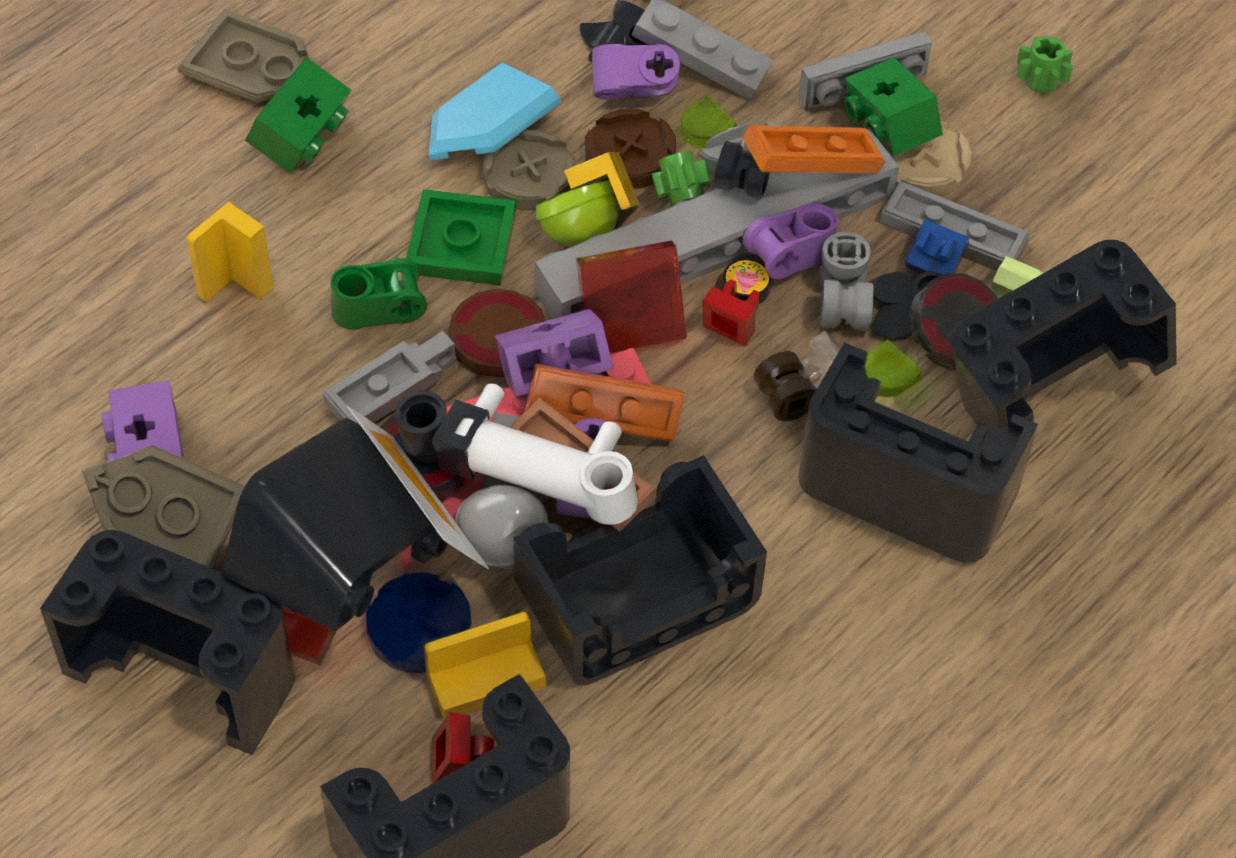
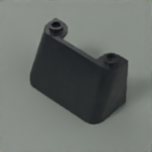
[221,418,448,631]

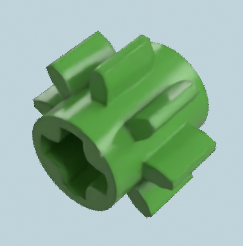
[1017,36,1073,92]
[652,151,712,207]

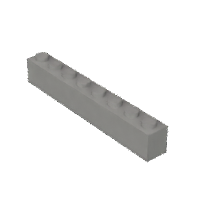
[535,129,899,319]

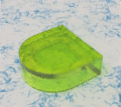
[681,96,737,148]
[865,339,922,397]

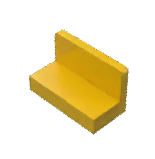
[564,152,640,210]
[187,201,274,301]
[424,612,546,719]

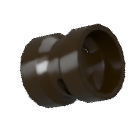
[753,351,816,422]

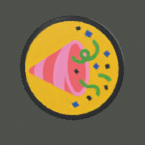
[722,258,771,304]

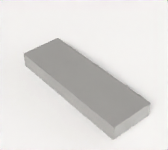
[879,181,1030,270]

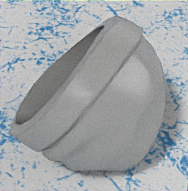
[455,484,548,568]

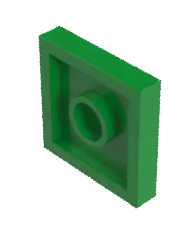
[406,189,516,286]

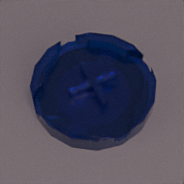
[366,572,472,673]

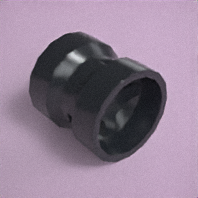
[714,141,771,199]

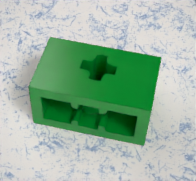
[245,57,351,173]
[844,57,943,156]

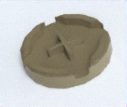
[483,130,576,211]

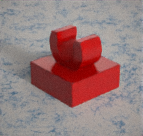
[702,279,759,346]
[432,712,494,784]

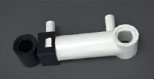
[395,383,638,525]

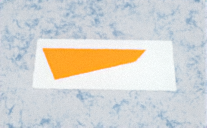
[347,405,489,569]

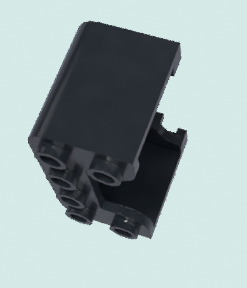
[951,240,1177,431]
[798,342,1038,563]
[513,455,767,685]
[40,530,295,755]
[320,674,570,858]

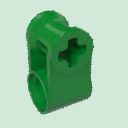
[330,258,427,329]

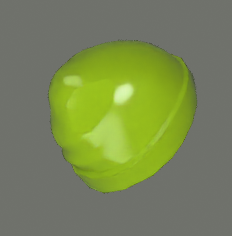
[535,180,618,247]

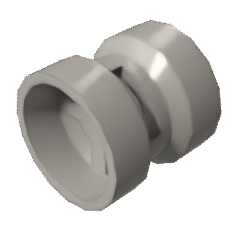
[818,231,871,290]
[820,279,873,331]

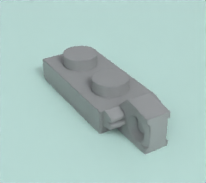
[322,331,457,423]

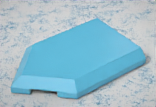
[428,62,561,160]

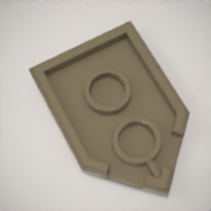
[177,9,309,102]
[81,445,245,569]

